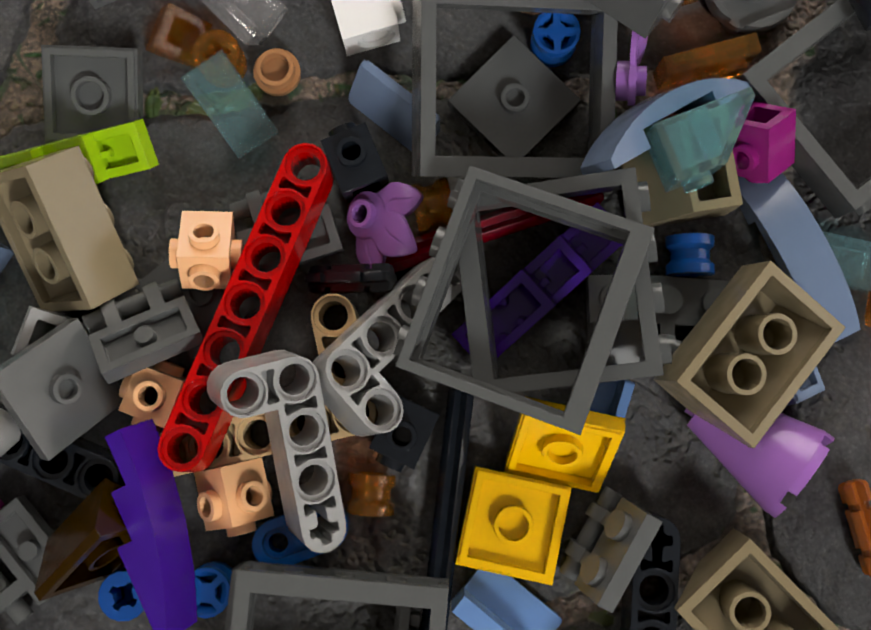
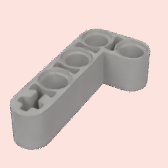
[312,257,462,437]
[207,350,346,553]

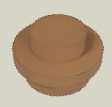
[253,48,301,96]

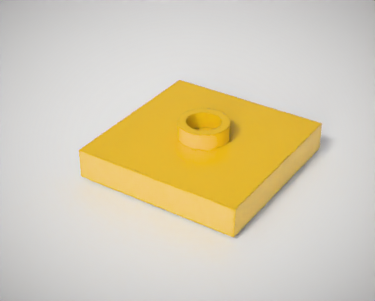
[504,396,626,493]
[455,466,572,586]

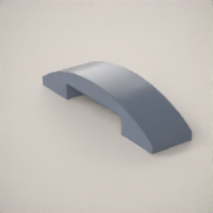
[580,78,752,175]
[738,173,861,343]

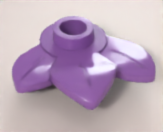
[615,30,648,106]
[347,182,424,268]

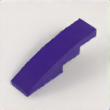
[452,202,623,358]
[105,419,198,630]

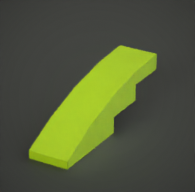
[0,118,159,184]

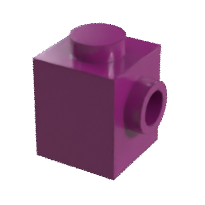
[727,101,796,184]

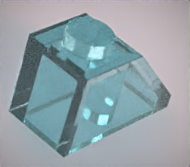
[646,87,755,194]

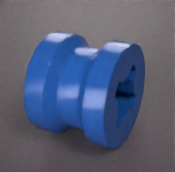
[530,13,581,67]
[665,233,715,278]
[195,561,233,619]
[98,567,144,622]

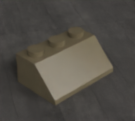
[0,145,139,312]
[653,261,846,448]
[674,528,840,630]

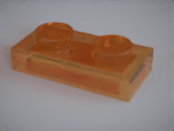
[653,32,762,90]

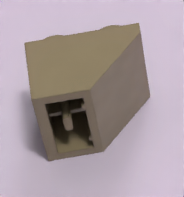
[621,107,743,227]

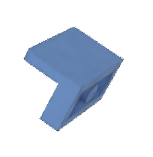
[451,569,562,630]

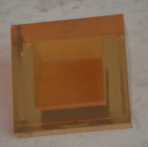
[146,3,213,68]

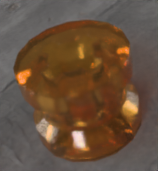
[192,30,247,88]
[411,177,453,232]
[346,471,397,517]

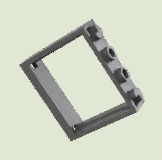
[412,0,618,178]
[737,0,871,219]
[393,166,655,435]
[459,167,672,397]
[230,561,449,630]

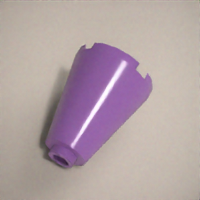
[684,408,835,518]

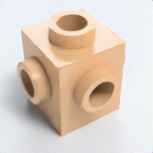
[169,211,244,291]
[118,360,187,433]
[194,457,274,537]

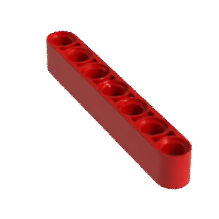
[157,143,334,472]

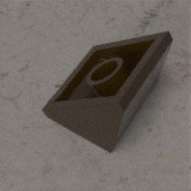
[34,478,132,601]

